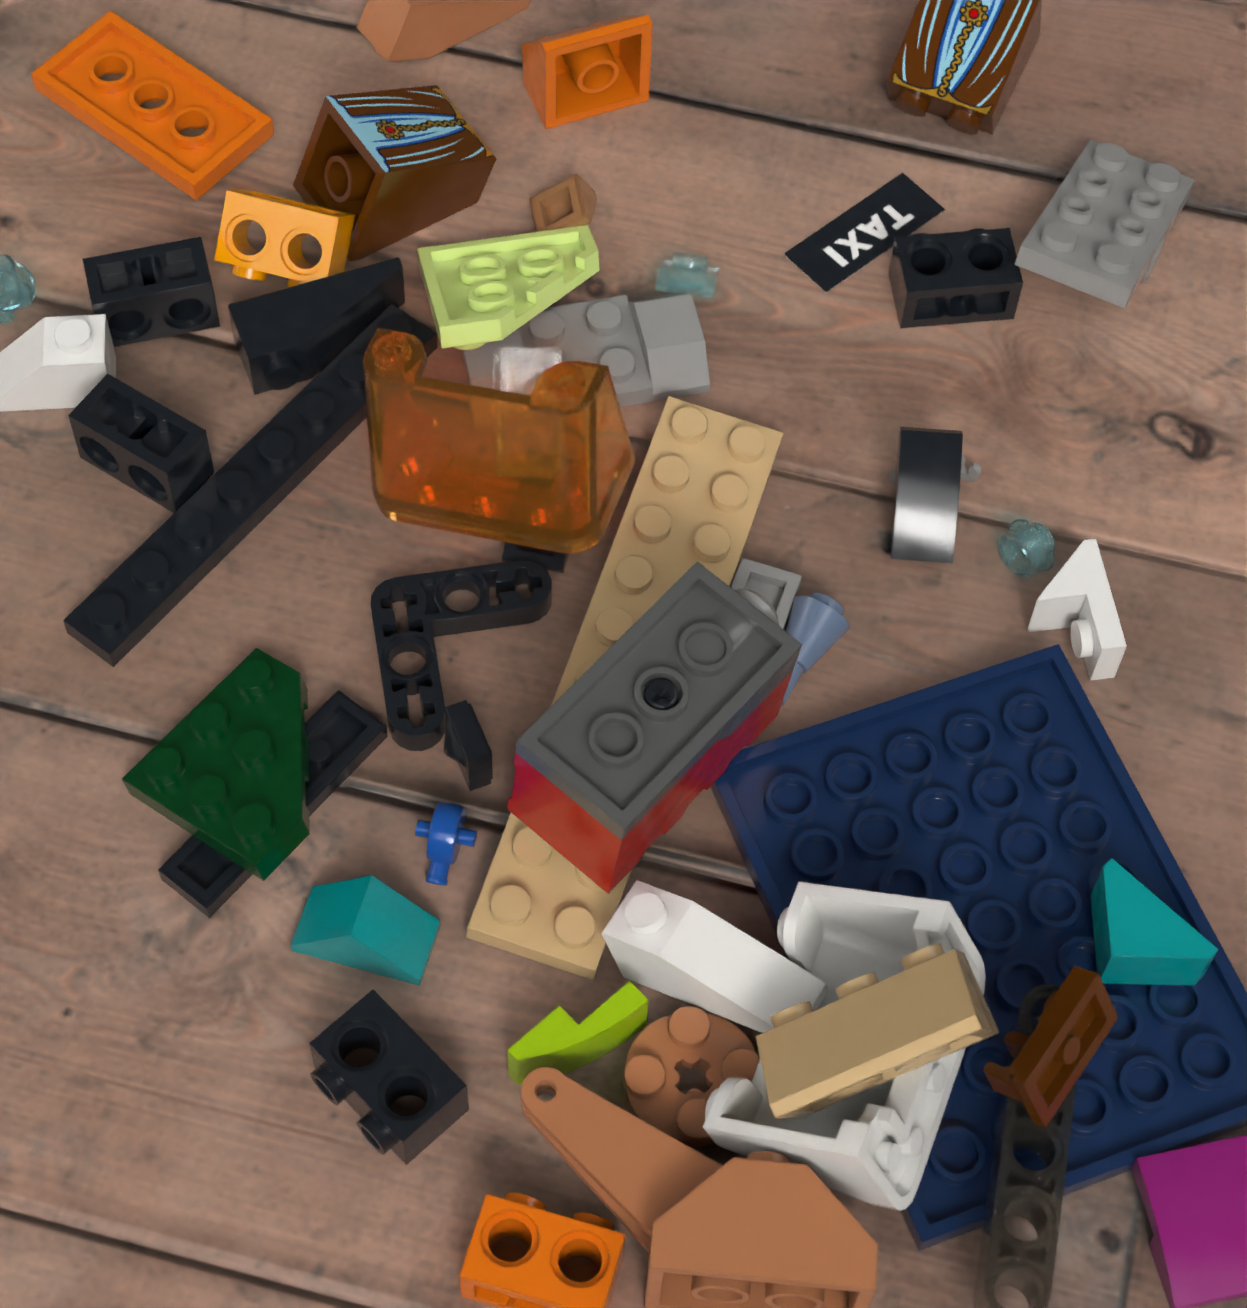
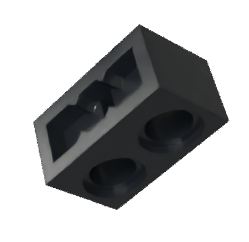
[888,228,1023,328]
[83,237,220,347]
[68,374,214,513]
[309,989,469,1165]

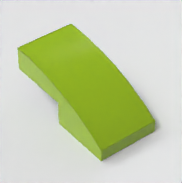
[507,981,649,1085]

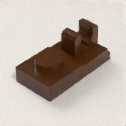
[984,966,1119,1128]

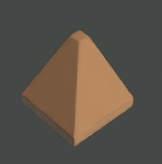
[529,174,597,232]

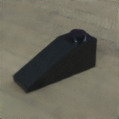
[228,257,405,395]

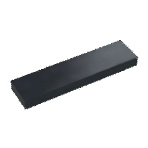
[158,690,388,918]

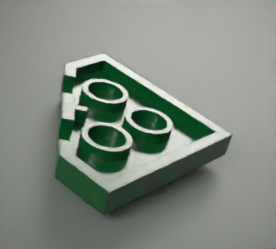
[122,648,310,881]

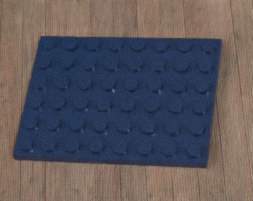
[711,644,1247,1251]

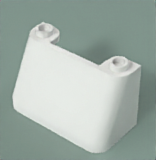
[703,882,985,1211]

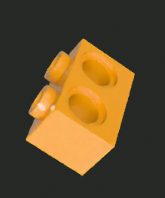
[214,188,355,288]

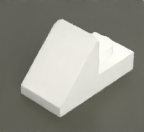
[1028,539,1127,681]

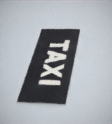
[783,173,946,293]

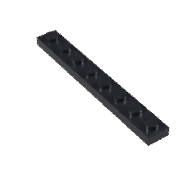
[63,304,438,667]

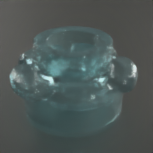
[998,519,1055,578]

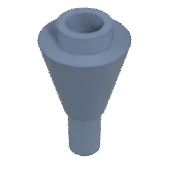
[781,592,850,706]

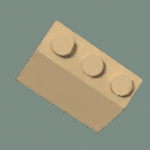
[756,943,999,1118]

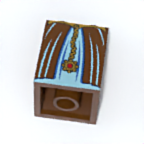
[887,0,1042,135]
[293,85,497,261]

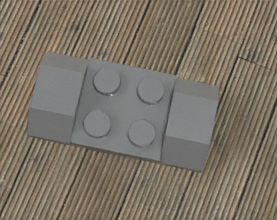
[461,292,710,432]

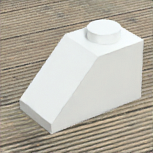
[0,314,116,412]

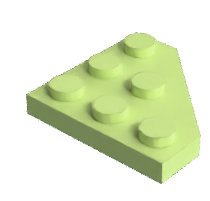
[417,225,600,350]

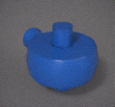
[415,802,477,886]

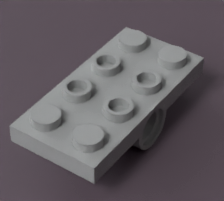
[1015,139,1195,308]

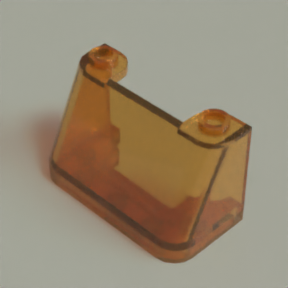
[363,328,636,554]

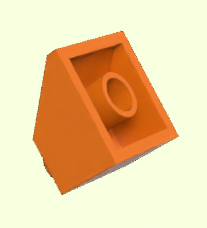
[522,14,653,129]

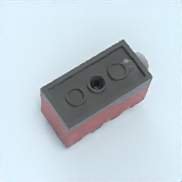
[507,561,802,894]

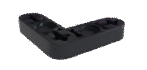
[371,560,552,751]

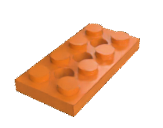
[31,10,274,200]

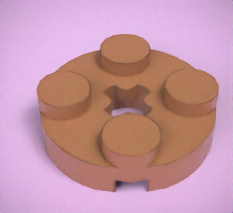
[623,1006,760,1149]

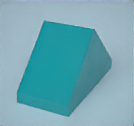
[1090,858,1219,985]
[290,875,440,986]

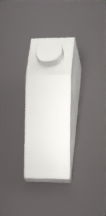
[601,880,829,1033]

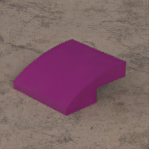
[1131,1135,1247,1308]

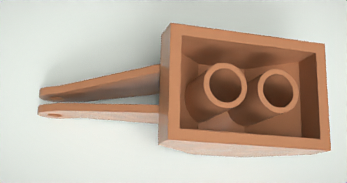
[521,1067,878,1308]

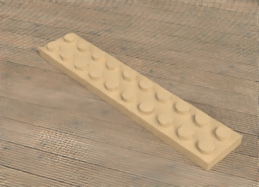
[466,396,783,980]

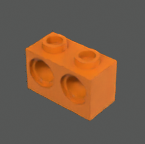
[459,1192,626,1308]

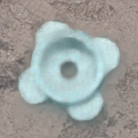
[0,254,35,324]

